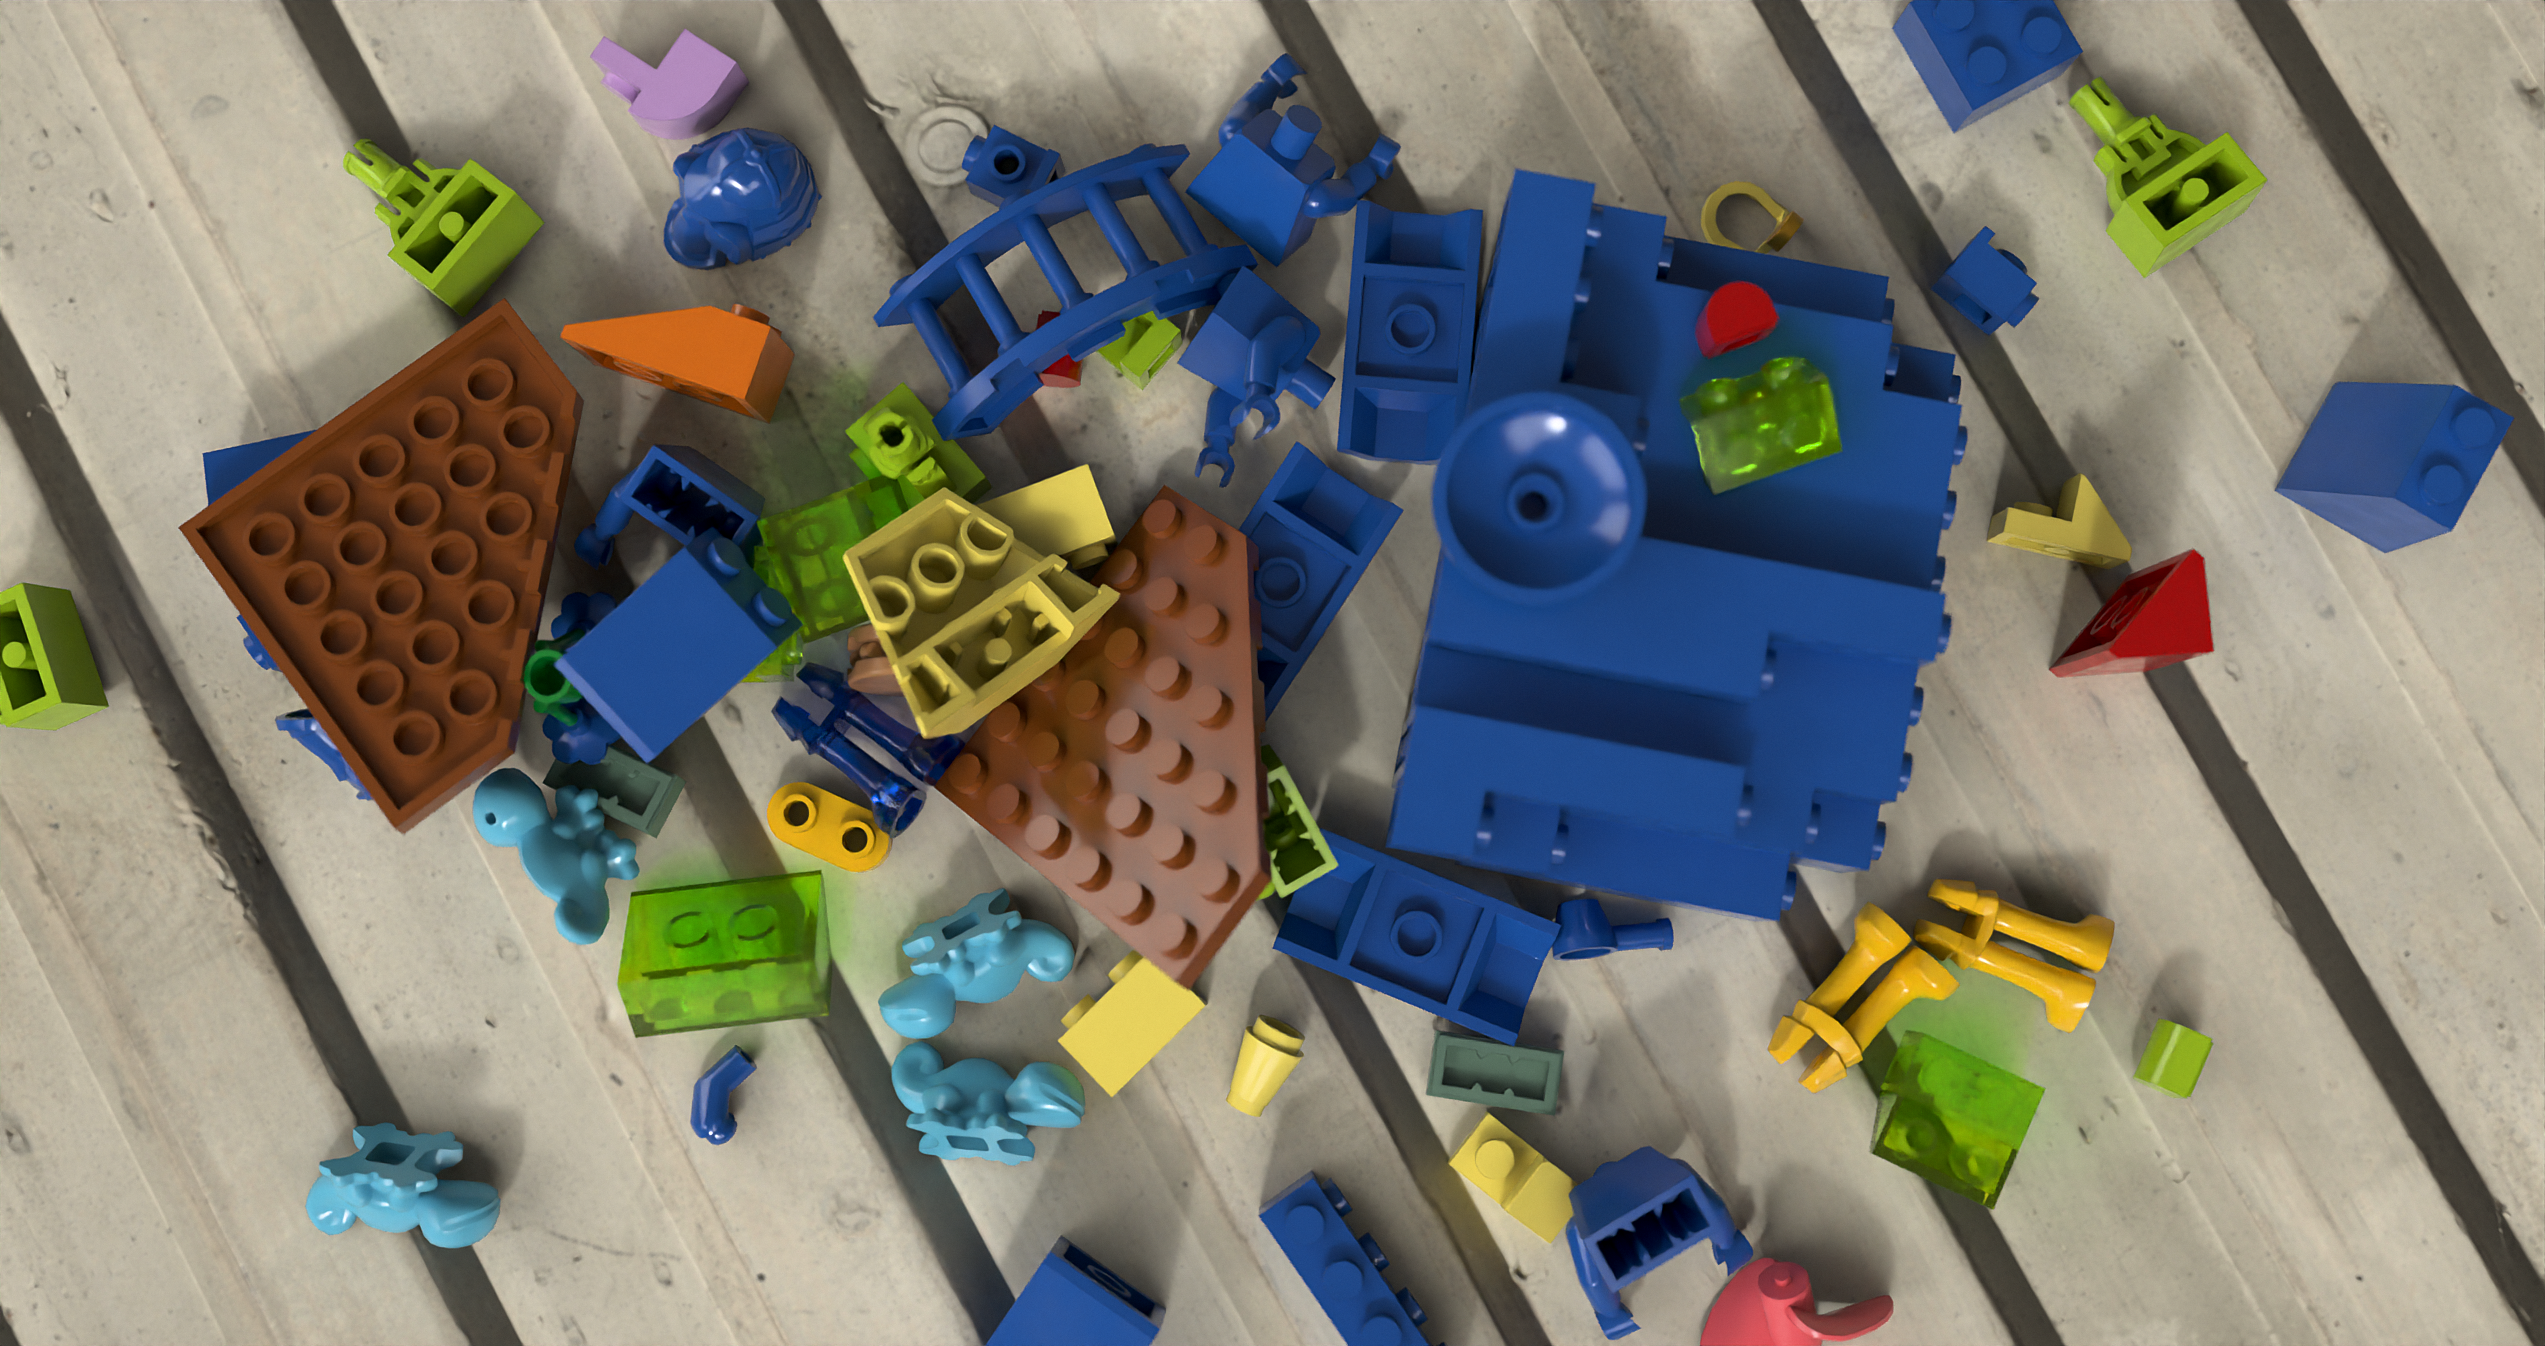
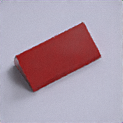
[2049,548,2214,678]

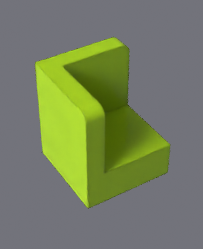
[1096,311,1183,390]

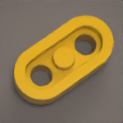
[767,782,892,872]

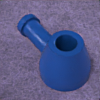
[1552,899,1674,961]

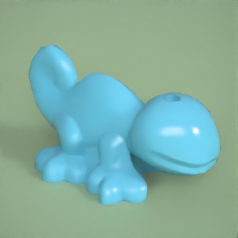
[473,768,640,945]
[878,888,1075,1039]
[891,1041,1085,1166]
[305,1122,501,1248]

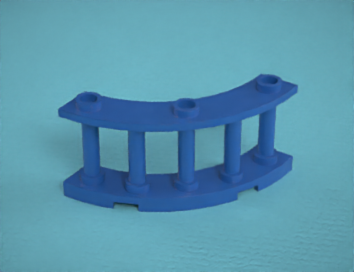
[873,143,1259,441]

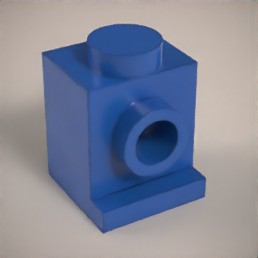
[962,125,1065,207]
[1930,226,2039,336]

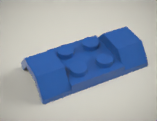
[1337,200,1483,465]
[1238,441,1404,722]
[1272,828,1561,1046]

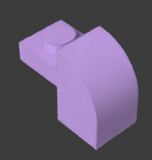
[590,29,749,139]

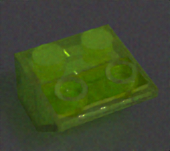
[757,474,909,644]
[1869,1030,2045,1210]

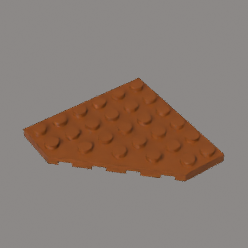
[178,298,584,835]
[934,484,1272,991]

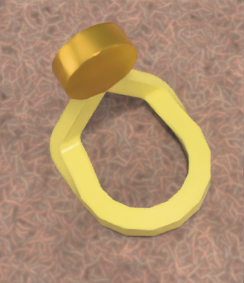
[1701,181,1804,254]

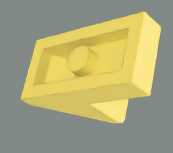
[1986,473,2132,569]
[1447,1111,1579,1244]

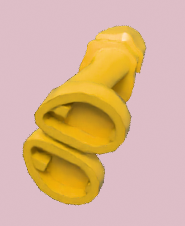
[1912,879,2115,1033]
[1767,901,1960,1094]

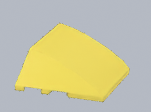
[843,487,1120,739]

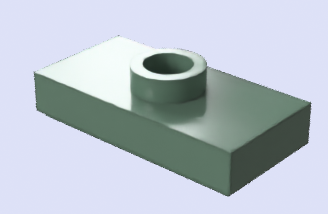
[542,744,687,839]
[1425,1030,1564,1116]

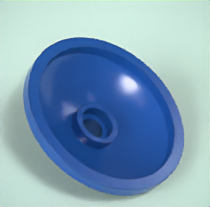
[1431,392,1646,605]

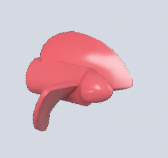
[1700,1258,1894,1346]

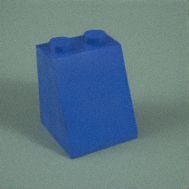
[2274,382,2514,553]
[554,526,804,764]
[985,1235,1167,1346]

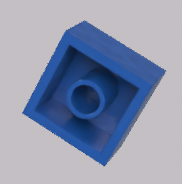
[1892,0,2083,133]

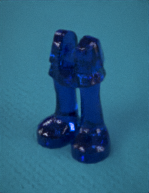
[771,662,965,838]

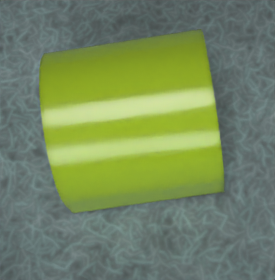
[2133,1018,2213,1099]

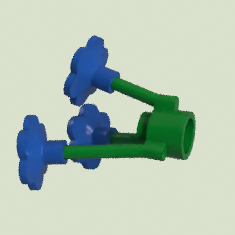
[524,592,621,765]

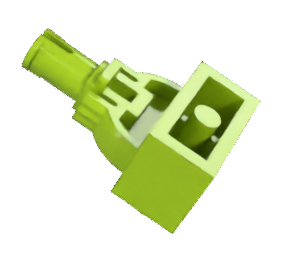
[2069,76,2267,279]
[343,138,545,318]
[845,382,992,515]
[0,582,109,731]

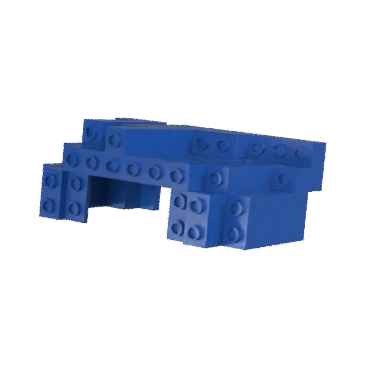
[1385,168,1968,921]

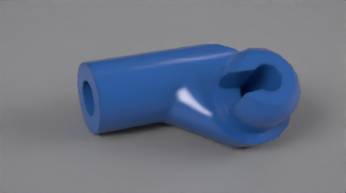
[690,1045,757,1145]

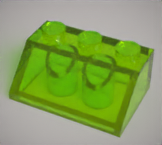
[617,870,833,1038]

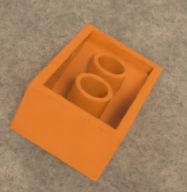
[560,304,795,424]

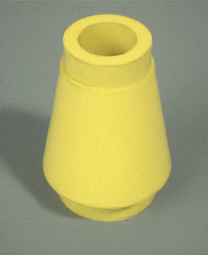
[1226,1015,1305,1117]

